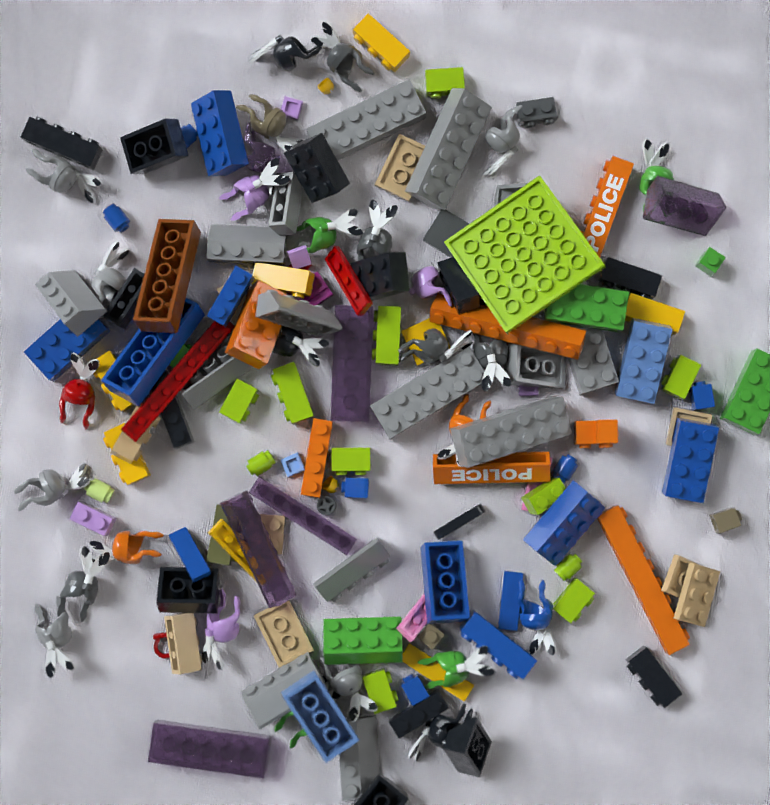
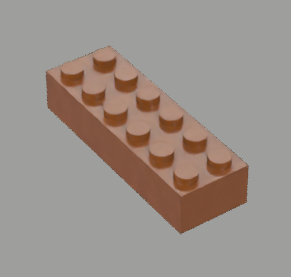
[133,219,201,333]

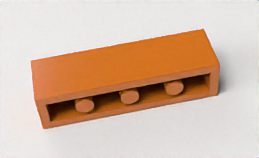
[301,418,333,498]

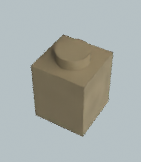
[709,507,742,533]
[417,624,445,650]

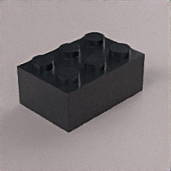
[120,118,189,174]
[284,133,350,203]
[351,252,410,301]
[156,567,220,613]

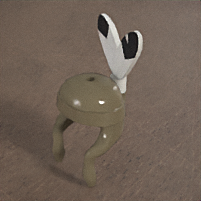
[236,94,303,152]

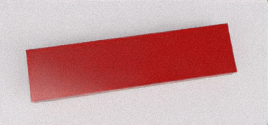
[324,246,373,316]

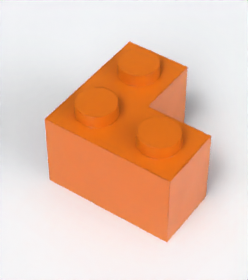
[574,420,618,448]

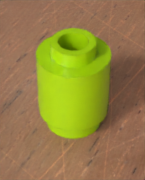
[246,450,276,477]
[554,553,583,581]

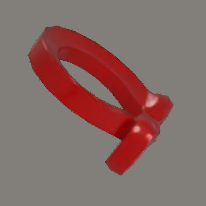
[153,632,170,658]

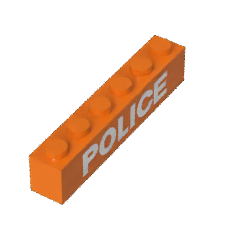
[581,156,634,258]
[433,451,550,484]

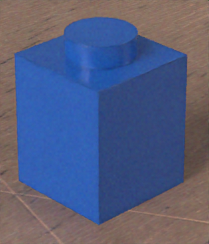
[689,381,715,410]
[401,673,429,706]

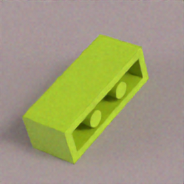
[372,306,401,366]
[271,362,314,424]

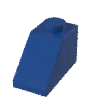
[341,478,369,498]

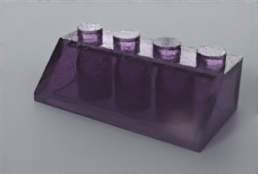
[643,176,727,236]

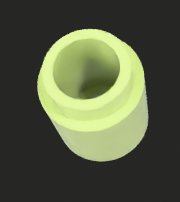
[84,478,115,504]

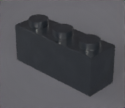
[437,257,482,314]
[598,257,663,299]
[103,268,144,330]
[625,645,683,708]
[389,689,449,739]

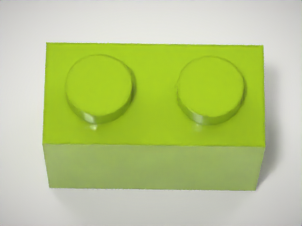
[425,67,465,99]
[660,355,701,400]
[219,379,260,424]
[332,448,371,475]
[521,477,566,515]
[553,578,595,624]
[362,668,399,715]

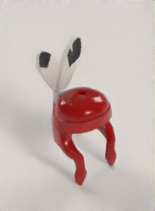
[59,353,99,430]

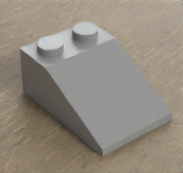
[504,344,566,389]

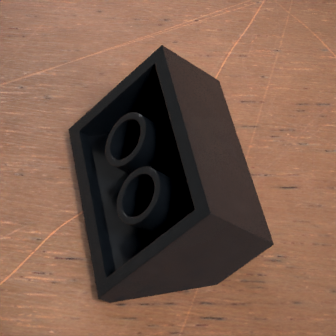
[442,717,492,777]
[354,774,409,805]

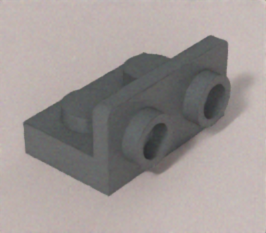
[516,97,559,128]

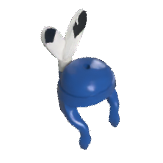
[518,579,557,656]

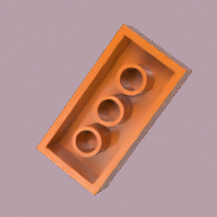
[225,280,287,369]

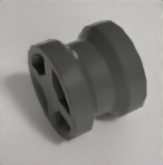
[316,496,336,515]

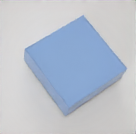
[281,452,305,478]

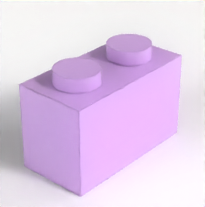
[70,502,117,536]

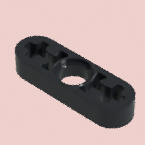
[433,503,486,540]

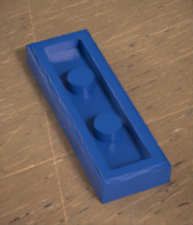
[168,527,211,583]
[498,571,523,631]

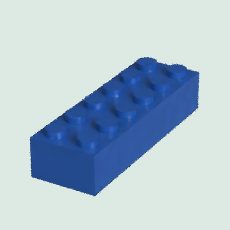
[101,298,205,407]

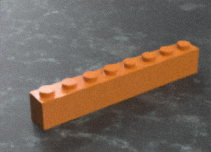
[430,293,586,360]
[597,505,690,655]

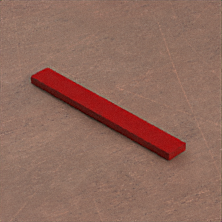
[120,321,235,442]

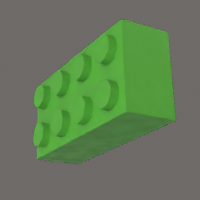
[544,284,629,333]
[719,348,770,435]
[323,617,403,665]

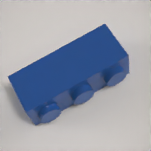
[207,266,255,328]

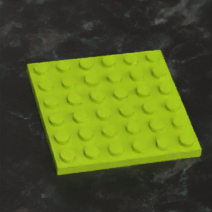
[444,175,605,334]

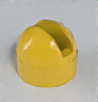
[317,78,334,95]
[322,476,340,493]

